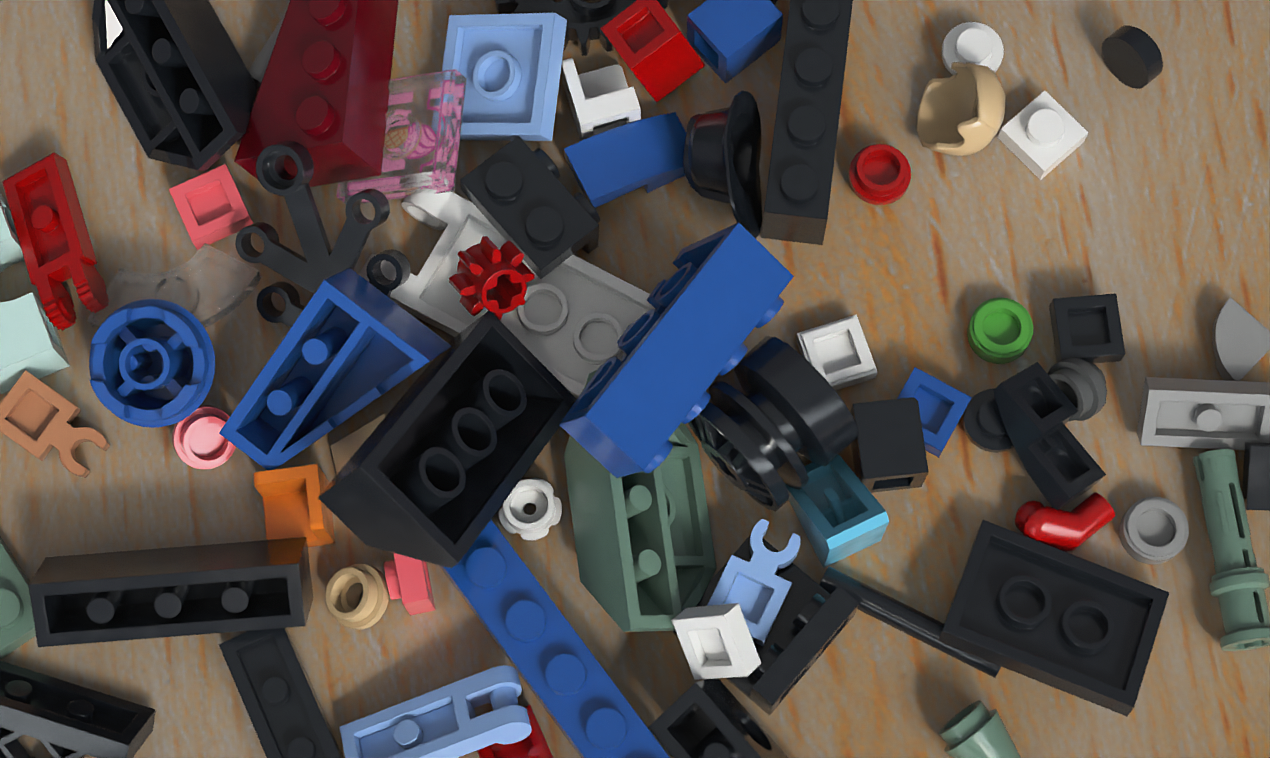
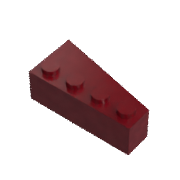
[234,0,399,187]

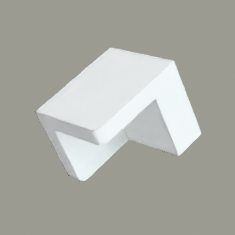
[561,58,641,141]

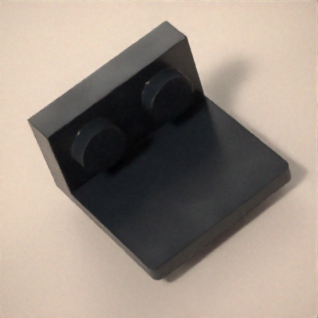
[672,535,860,716]

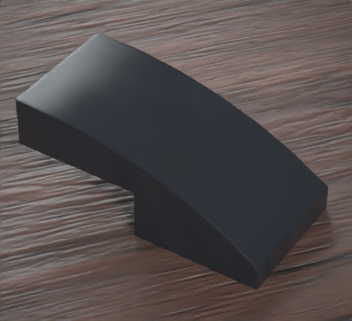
[993,362,1106,510]

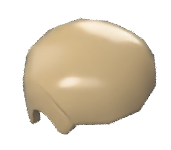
[916,62,1006,156]

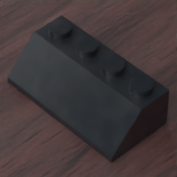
[318,311,577,568]

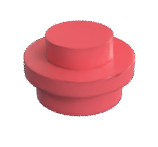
[172,405,236,469]

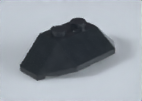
[92,0,258,171]

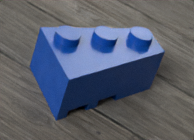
[219,268,452,470]

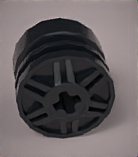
[689,336,859,512]

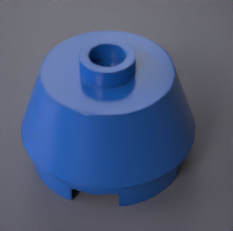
[89,299,215,428]

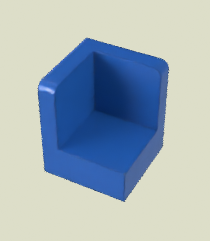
[687,0,783,84]

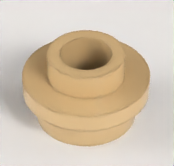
[325,564,389,630]

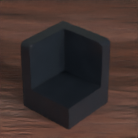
[850,397,929,493]

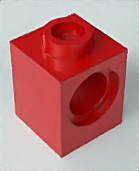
[600,0,706,103]

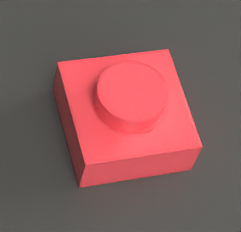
[169,164,254,250]
[384,553,436,616]

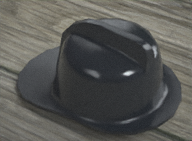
[683,91,762,238]

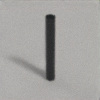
[819,566,1001,678]

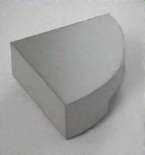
[1212,297,1270,381]

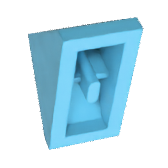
[785,455,889,568]

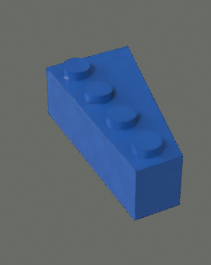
[559,222,794,478]

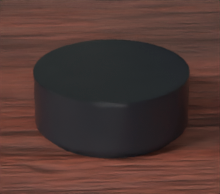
[1102,25,1163,89]

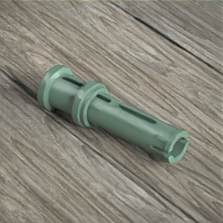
[1193,449,1270,651]

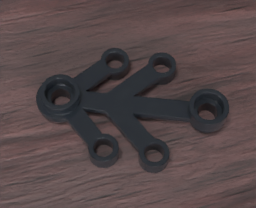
[235,141,411,327]

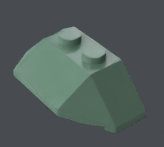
[564,370,717,632]

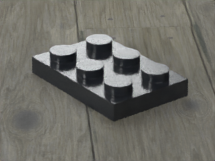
[938,520,1170,716]

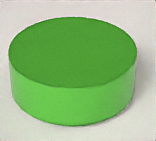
[967,298,1033,364]

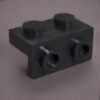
[460,136,600,279]

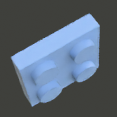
[434,13,567,141]

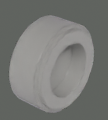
[1119,497,1189,565]

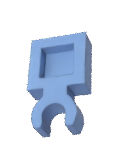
[707,519,801,646]

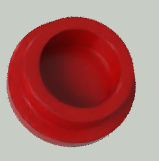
[848,144,911,205]

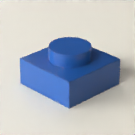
[897,367,972,458]

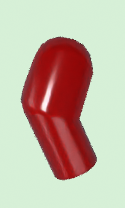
[1014,492,1115,552]

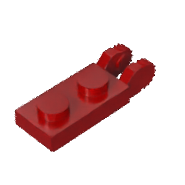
[2,153,110,331]

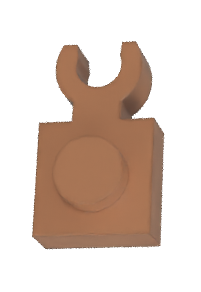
[0,370,110,478]

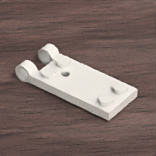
[359,177,655,399]

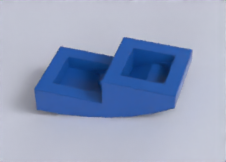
[564,112,686,208]

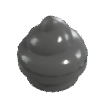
[1047,358,1107,421]

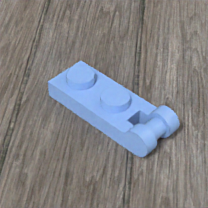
[340,665,532,758]

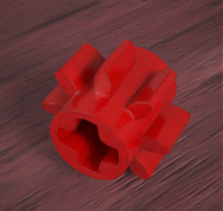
[449,236,535,320]

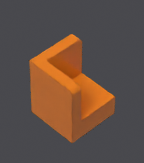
[253,464,335,547]

